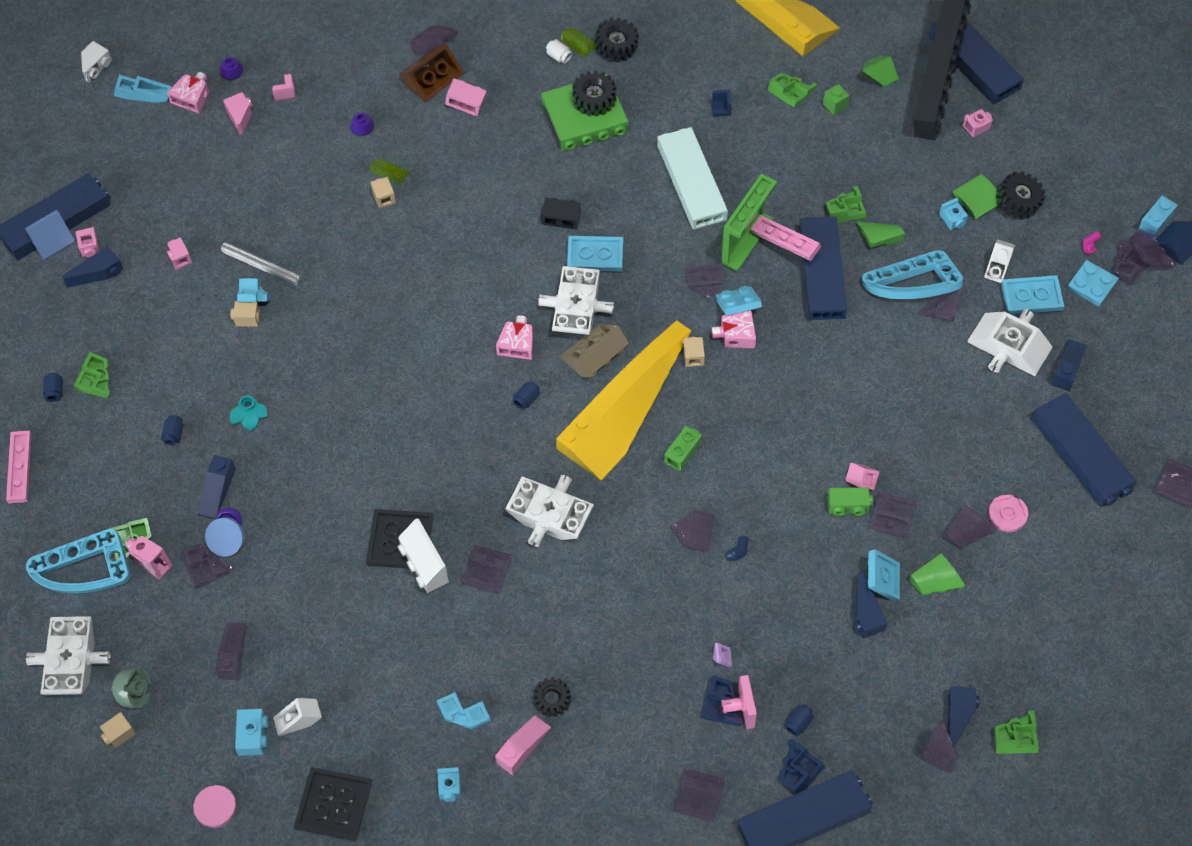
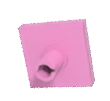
[721,675,757,729]

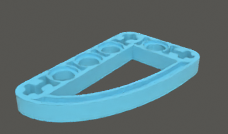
[862,250,963,299]
[26,529,131,593]

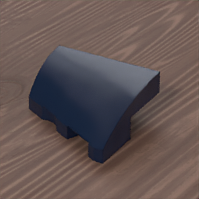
[700,675,743,726]
[779,739,825,795]

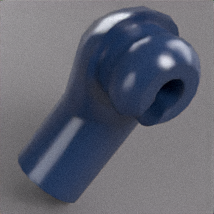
[726,536,748,561]

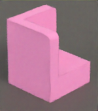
[272,74,295,101]
[846,462,880,490]

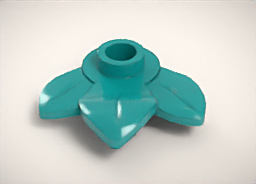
[230,395,268,431]

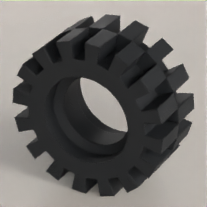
[534,677,571,717]

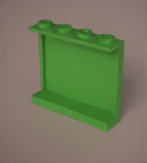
[541,74,628,151]
[722,174,777,272]

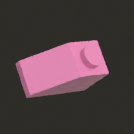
[223,92,253,134]

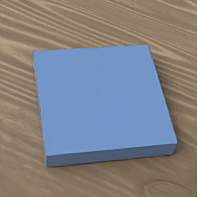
[25,210,75,259]

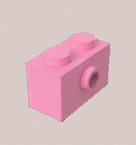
[445,79,486,116]

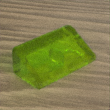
[559,27,595,58]
[369,158,410,186]

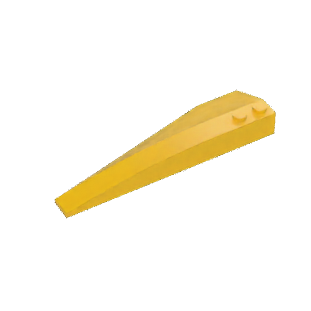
[735,0,840,57]
[556,321,691,481]

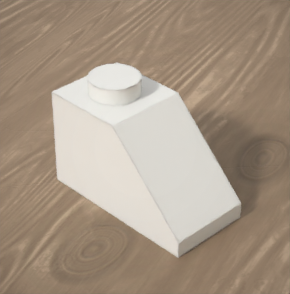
[273,698,322,736]

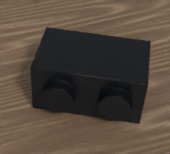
[541,197,581,230]

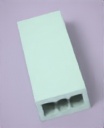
[658,127,728,230]

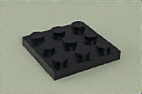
[367,509,434,568]
[294,767,373,842]

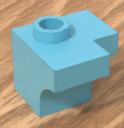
[237,278,270,302]

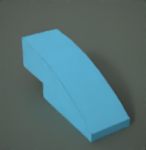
[114,75,171,102]

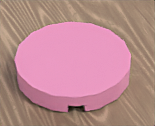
[988,495,1029,532]
[193,785,237,828]

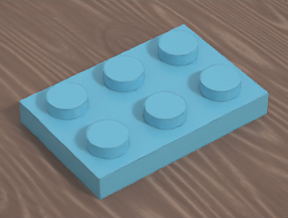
[567,236,623,272]
[1001,275,1064,315]

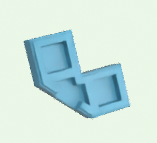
[436,692,491,729]

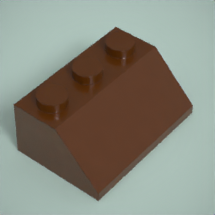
[399,44,464,102]

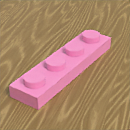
[751,216,821,261]
[6,430,32,504]

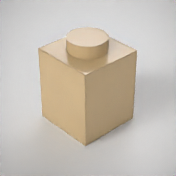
[370,177,396,208]
[231,301,260,327]
[683,337,705,367]
[100,712,136,748]

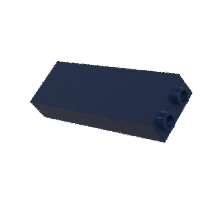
[929,22,1024,105]
[0,173,111,261]
[799,216,847,320]
[1032,393,1136,507]
[737,770,873,846]

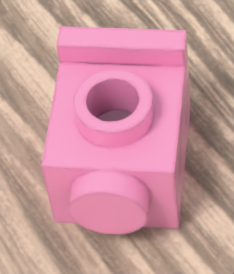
[963,109,992,138]
[75,227,100,258]
[167,237,192,270]

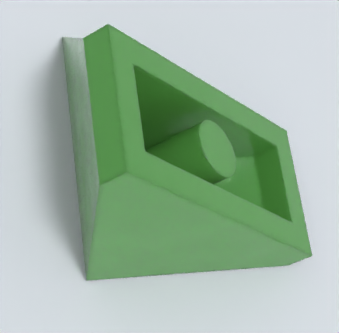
[862,56,899,87]

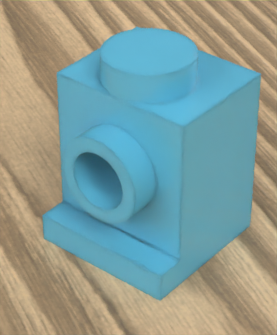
[939,198,968,230]
[437,767,461,802]

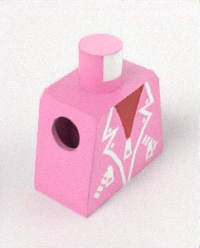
[167,72,209,113]
[711,310,756,348]
[496,316,533,360]
[125,536,172,580]

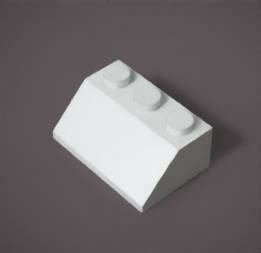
[398,518,449,593]

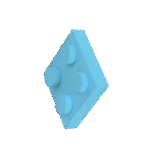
[1067,260,1119,307]
[716,286,762,316]
[868,549,900,601]

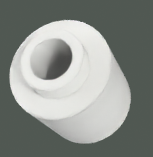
[546,39,572,64]

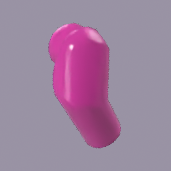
[1083,231,1101,255]

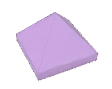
[713,643,732,667]

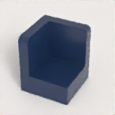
[712,90,732,117]

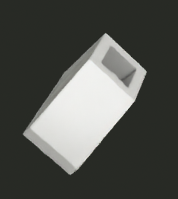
[81,41,112,83]
[984,240,1015,283]

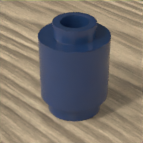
[43,373,63,402]
[512,382,540,410]
[161,415,184,445]
[785,704,814,736]

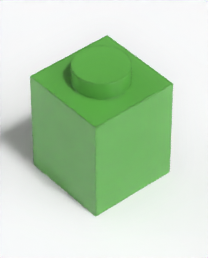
[823,84,849,116]

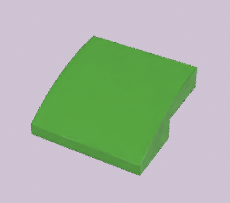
[952,174,999,220]

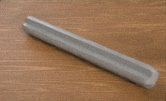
[221,242,301,285]

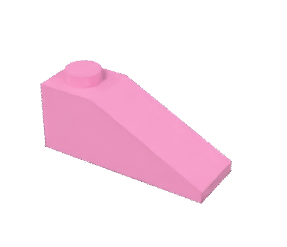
[495,715,551,775]

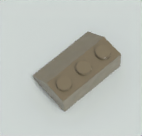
[560,323,629,378]

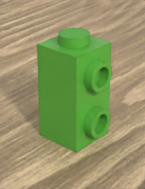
[664,426,702,472]
[828,488,873,516]

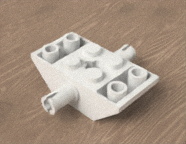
[539,266,614,335]
[968,309,1053,376]
[505,475,594,547]
[26,617,111,695]

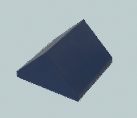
[1151,221,1192,265]

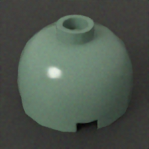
[112,667,151,709]

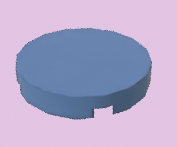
[205,517,245,557]

